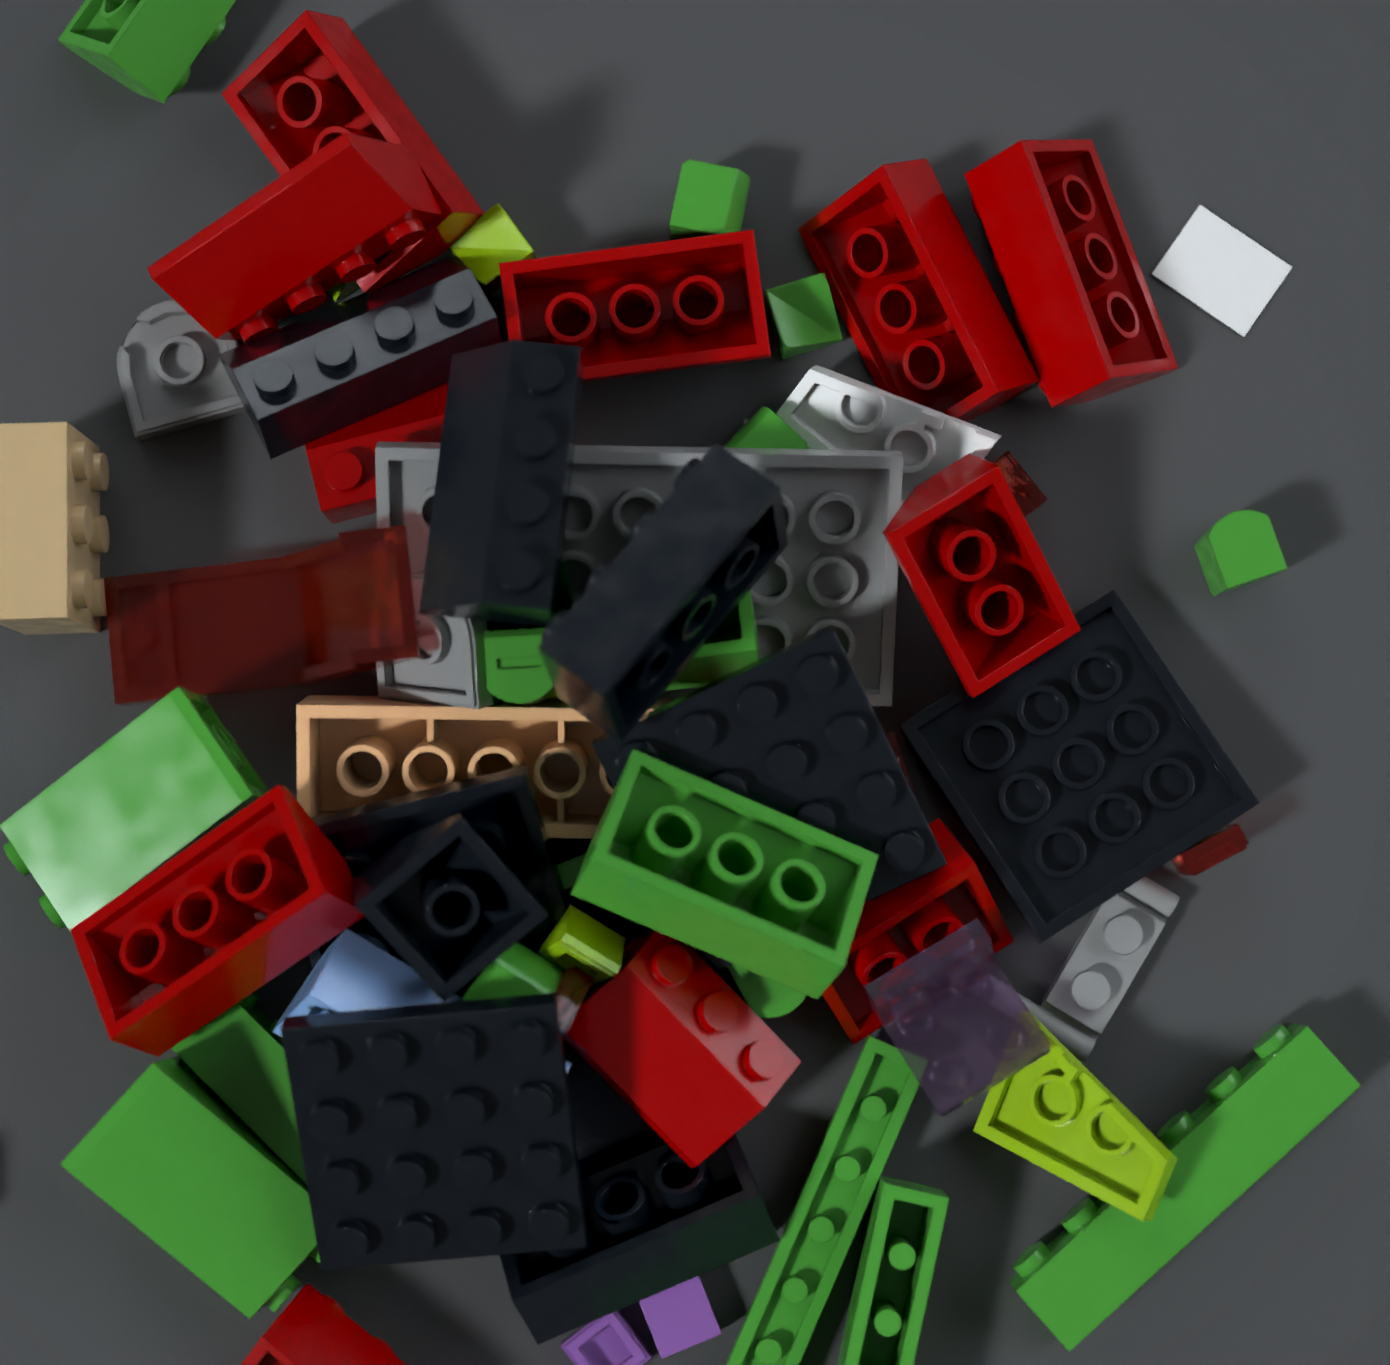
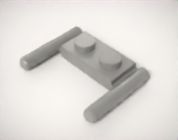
[965,876,1180,1062]

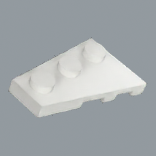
[776,365,1002,506]

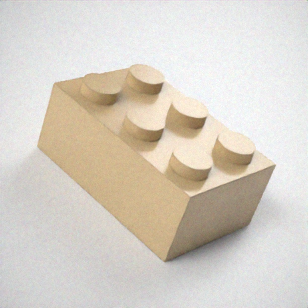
[0,422,110,635]

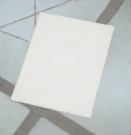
[1152,205,1292,337]

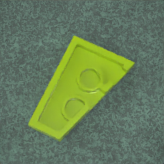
[973,1012,1177,1222]

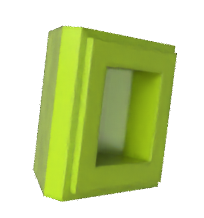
[538,905,626,986]

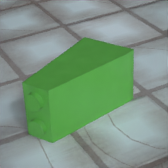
[0,686,270,932]
[60,1056,320,1319]

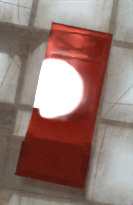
[104,525,420,706]

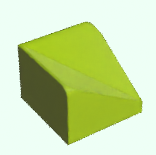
[450,203,536,298]

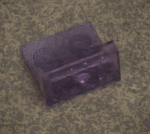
[864,919,1051,1116]

